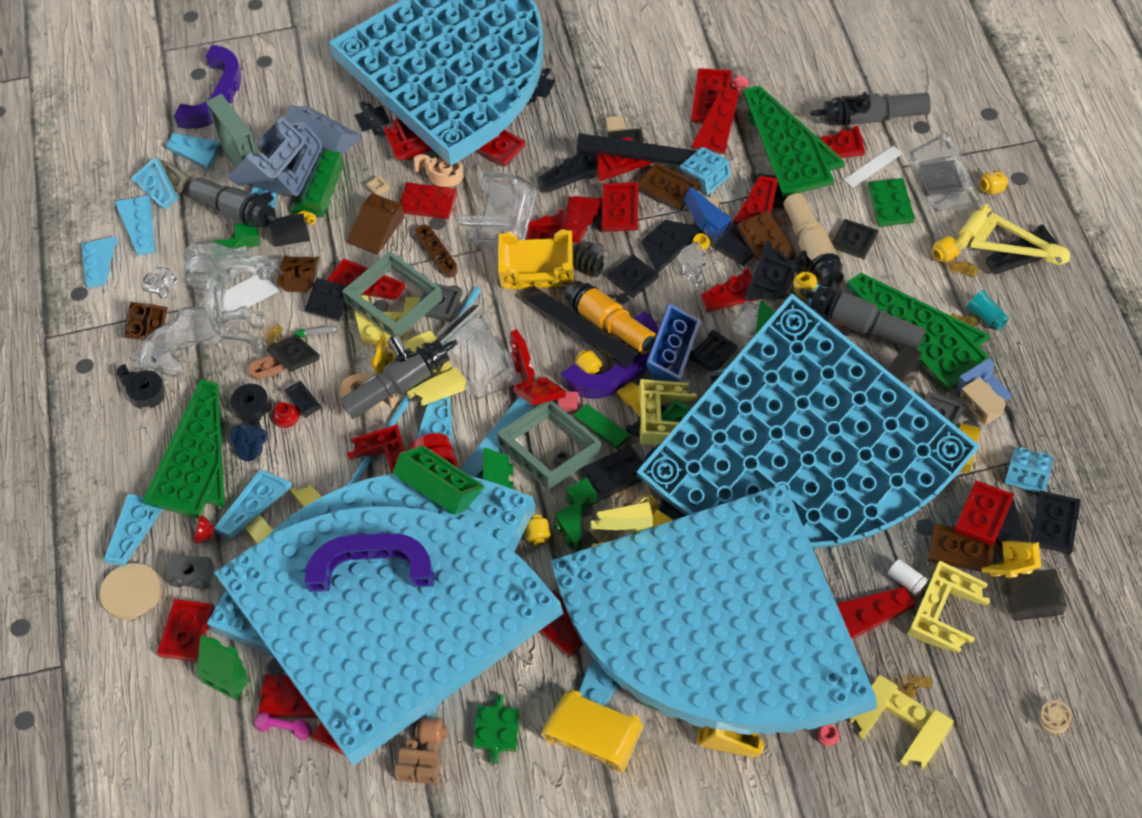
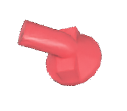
[732,76,749,98]

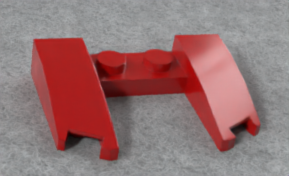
[347,424,405,474]

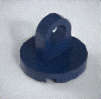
[230,423,268,462]

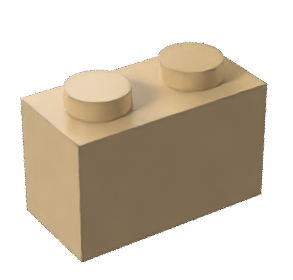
[960,377,1006,425]

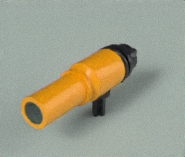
[563,281,656,354]

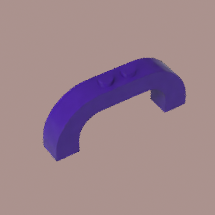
[174,44,242,129]
[560,311,658,399]
[304,532,435,592]

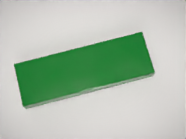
[573,403,630,450]

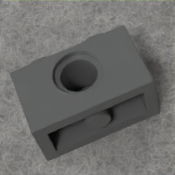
[166,555,214,589]

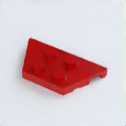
[597,137,655,182]
[527,209,564,240]

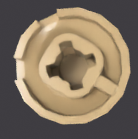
[1039,700,1072,735]

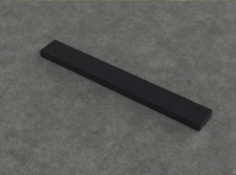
[576,133,697,166]
[521,286,639,369]

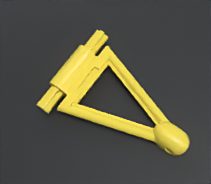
[955,204,1070,265]

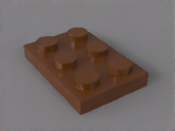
[638,162,700,211]
[736,210,796,262]
[928,523,994,572]

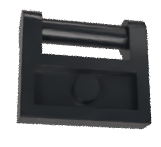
[688,330,738,373]

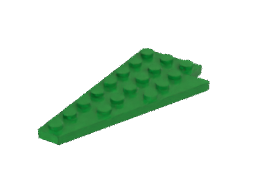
[743,85,845,197]
[846,272,991,392]
[143,379,225,519]

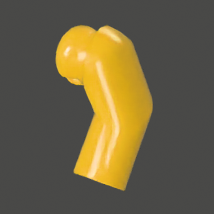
[295,210,316,225]

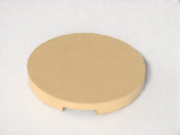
[100,563,162,620]

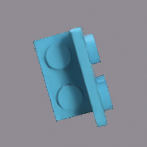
[680,147,731,195]
[1005,447,1054,493]

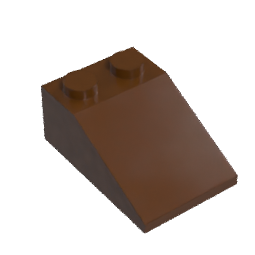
[347,193,404,255]

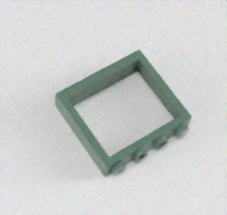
[206,94,258,186]
[342,251,443,337]
[497,401,601,490]

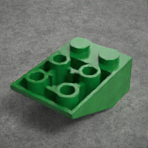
[197,635,249,700]

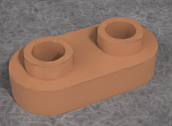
[248,355,285,380]

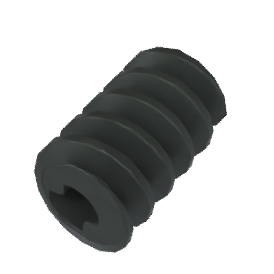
[573,243,604,278]

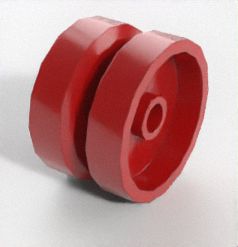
[409,433,457,466]

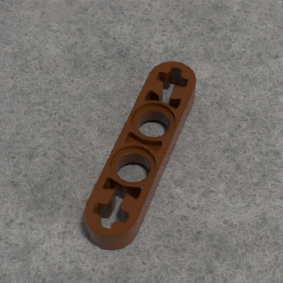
[416,224,458,278]

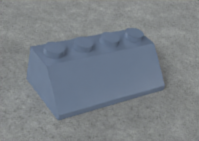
[285,105,361,153]

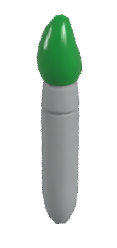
[293,326,338,338]

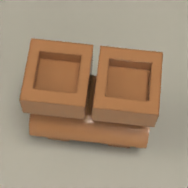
[394,740,440,785]

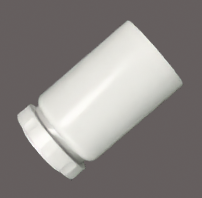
[888,559,929,596]

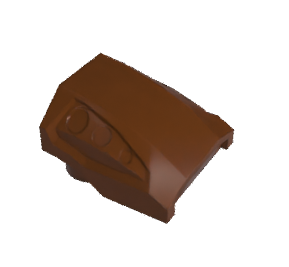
[277,256,320,292]
[124,302,168,343]

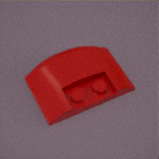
[384,118,433,160]

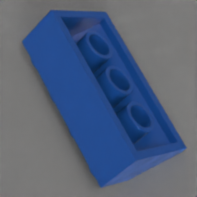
[646,303,701,382]

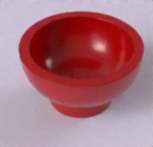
[272,402,299,428]
[194,515,214,543]

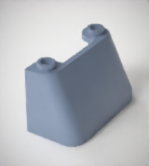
[228,116,305,185]
[252,122,322,196]

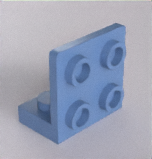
[957,358,1012,401]

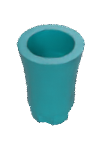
[966,290,1010,331]

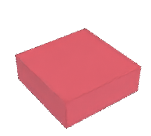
[558,391,579,412]

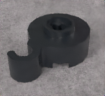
[117,364,165,409]
[230,384,271,429]

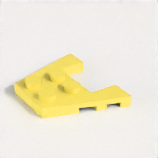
[354,295,421,345]

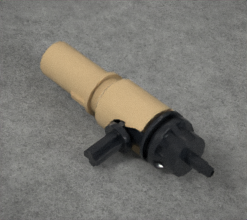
[784,193,844,292]

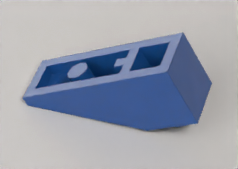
[684,187,732,241]

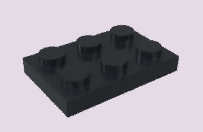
[579,445,643,502]
[1030,490,1081,554]

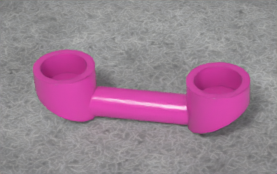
[254,712,312,740]

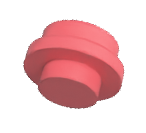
[817,724,839,746]

